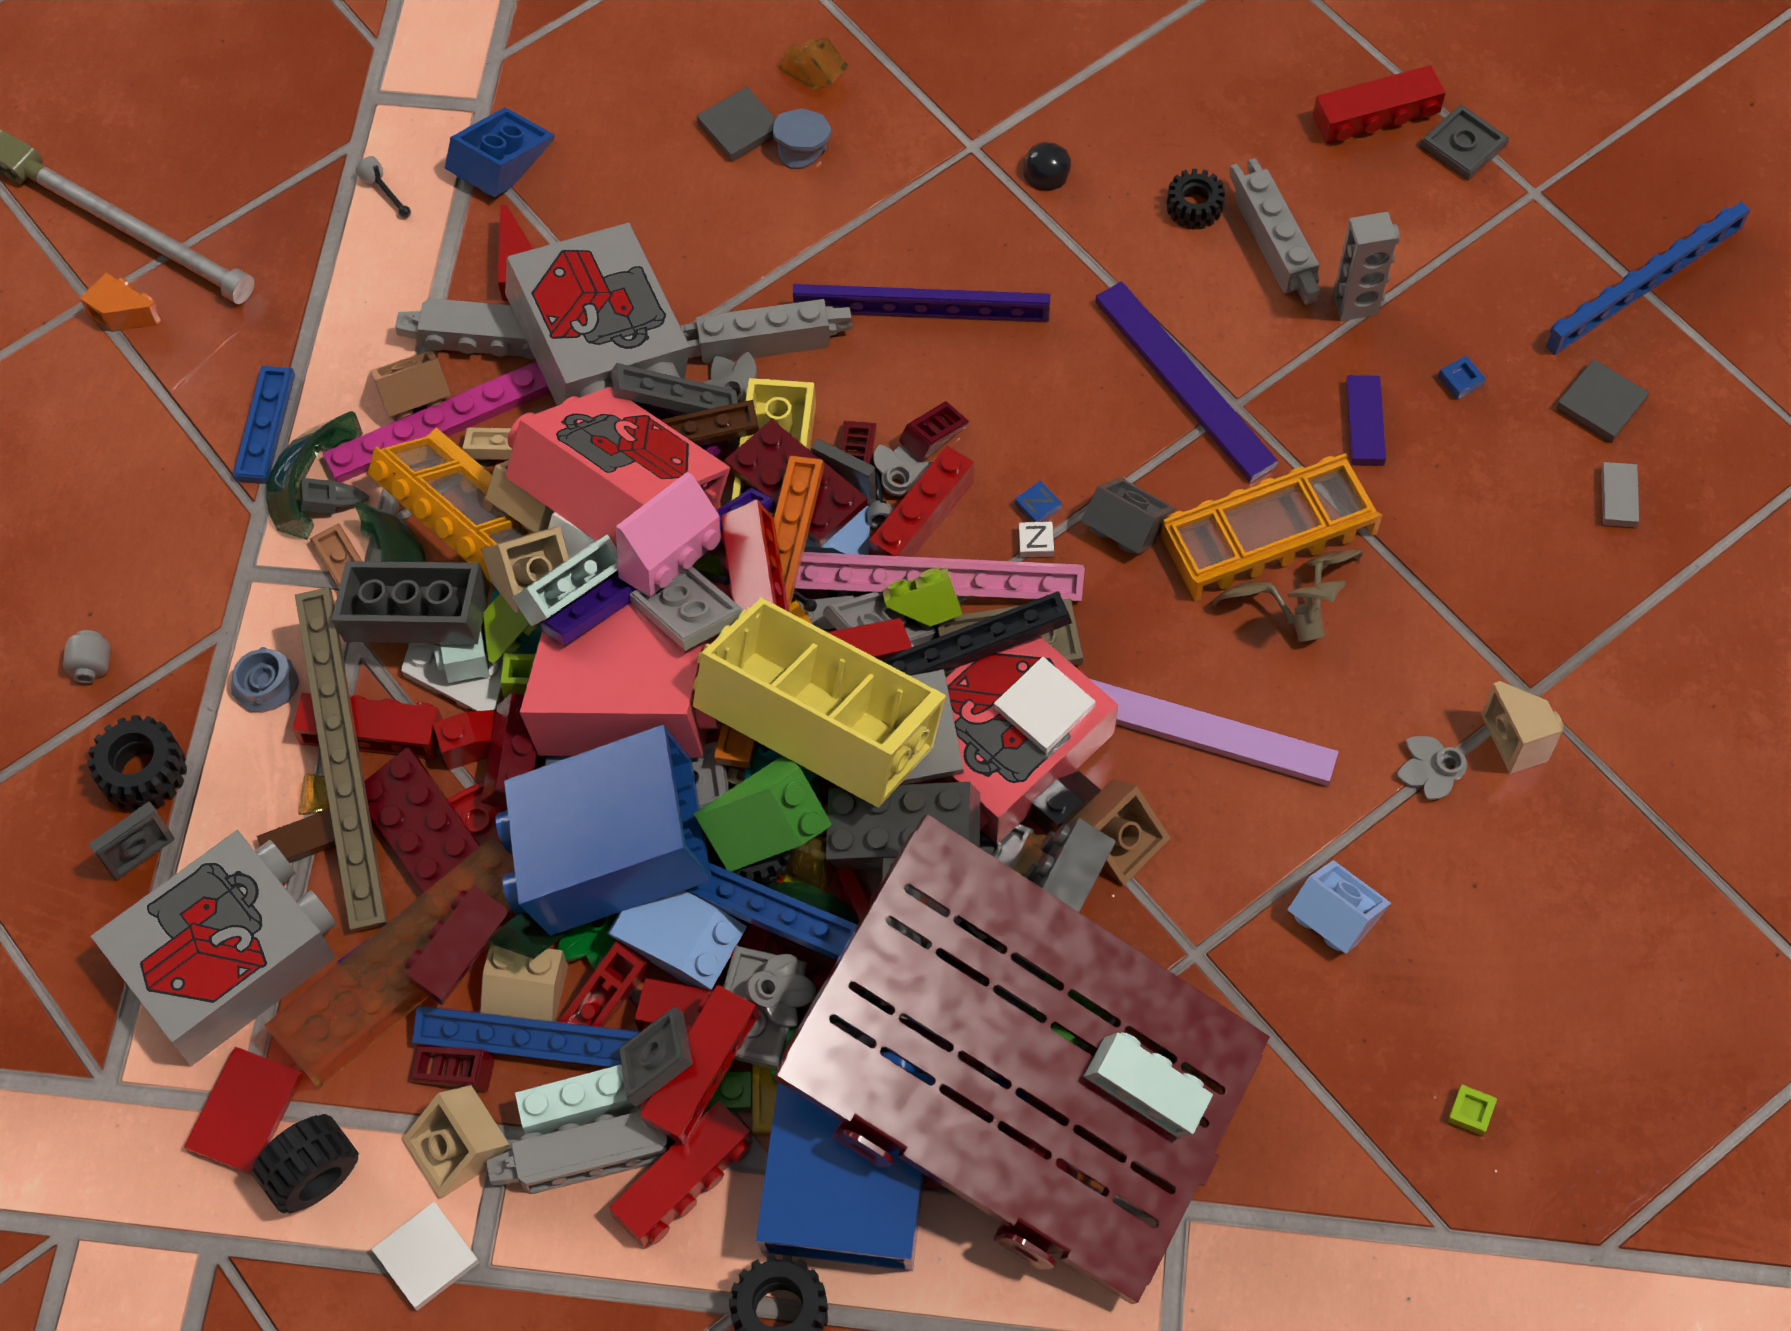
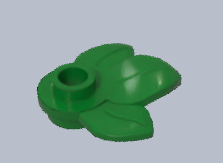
[558,913,617,970]

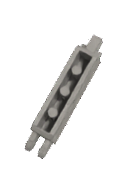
[1229,158,1320,305]
[395,298,535,359]
[680,299,853,364]
[486,1106,677,1194]

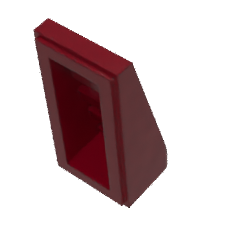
[899,401,969,461]
[839,421,877,465]
[410,1045,495,1092]

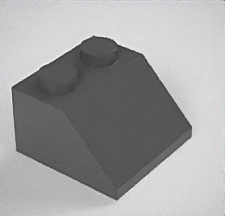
[1081,477,1177,554]

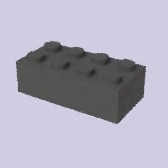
[332,561,490,644]
[826,782,980,870]

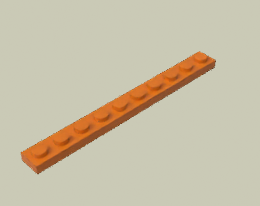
[714,456,824,769]

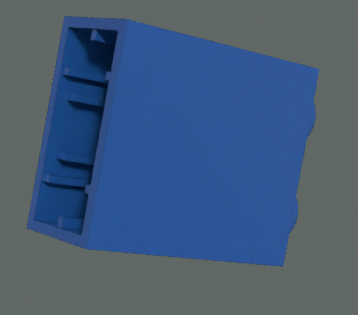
[496,724,712,936]
[756,1052,931,1271]

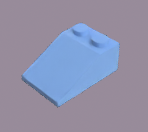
[607,890,747,990]

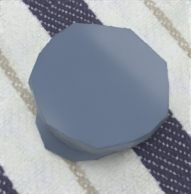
[773,108,832,169]
[231,647,299,712]

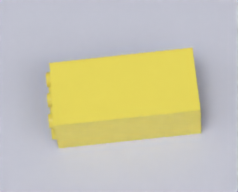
[693,598,947,808]

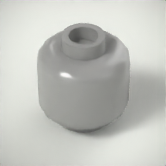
[63,630,111,684]

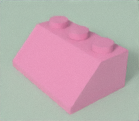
[616,472,721,597]

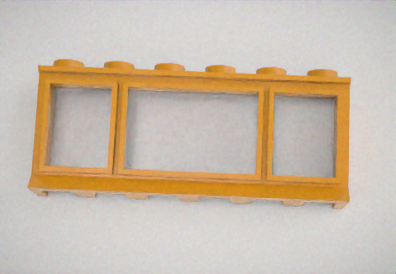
[367,427,534,583]
[1161,453,1383,601]

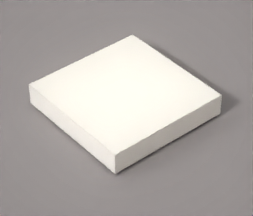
[994,657,1096,754]
[372,1202,480,1311]

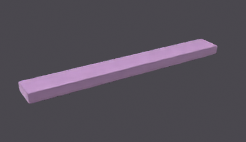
[1090,679,1339,786]

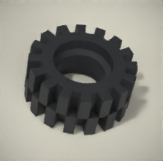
[1167,169,1225,229]

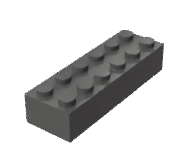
[974,818,1116,1014]

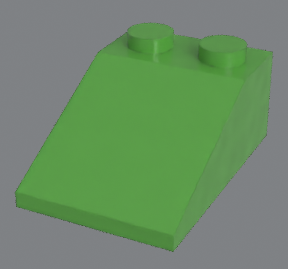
[693,756,832,872]

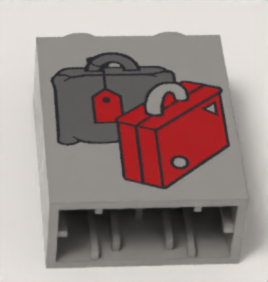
[505,222,690,406]
[91,829,337,1066]

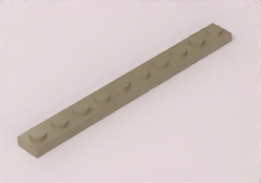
[295,587,388,932]

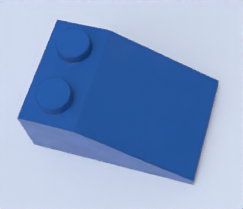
[444,107,555,197]

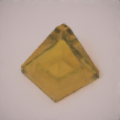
[298,773,330,815]

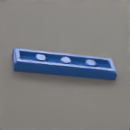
[233,366,295,484]

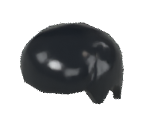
[1023,142,1071,190]

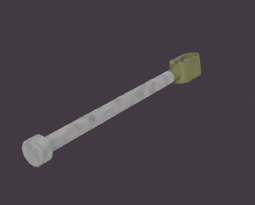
[0,129,255,304]

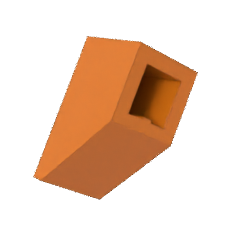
[80,273,161,332]

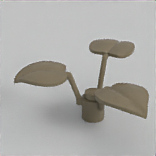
[1212,549,1363,642]

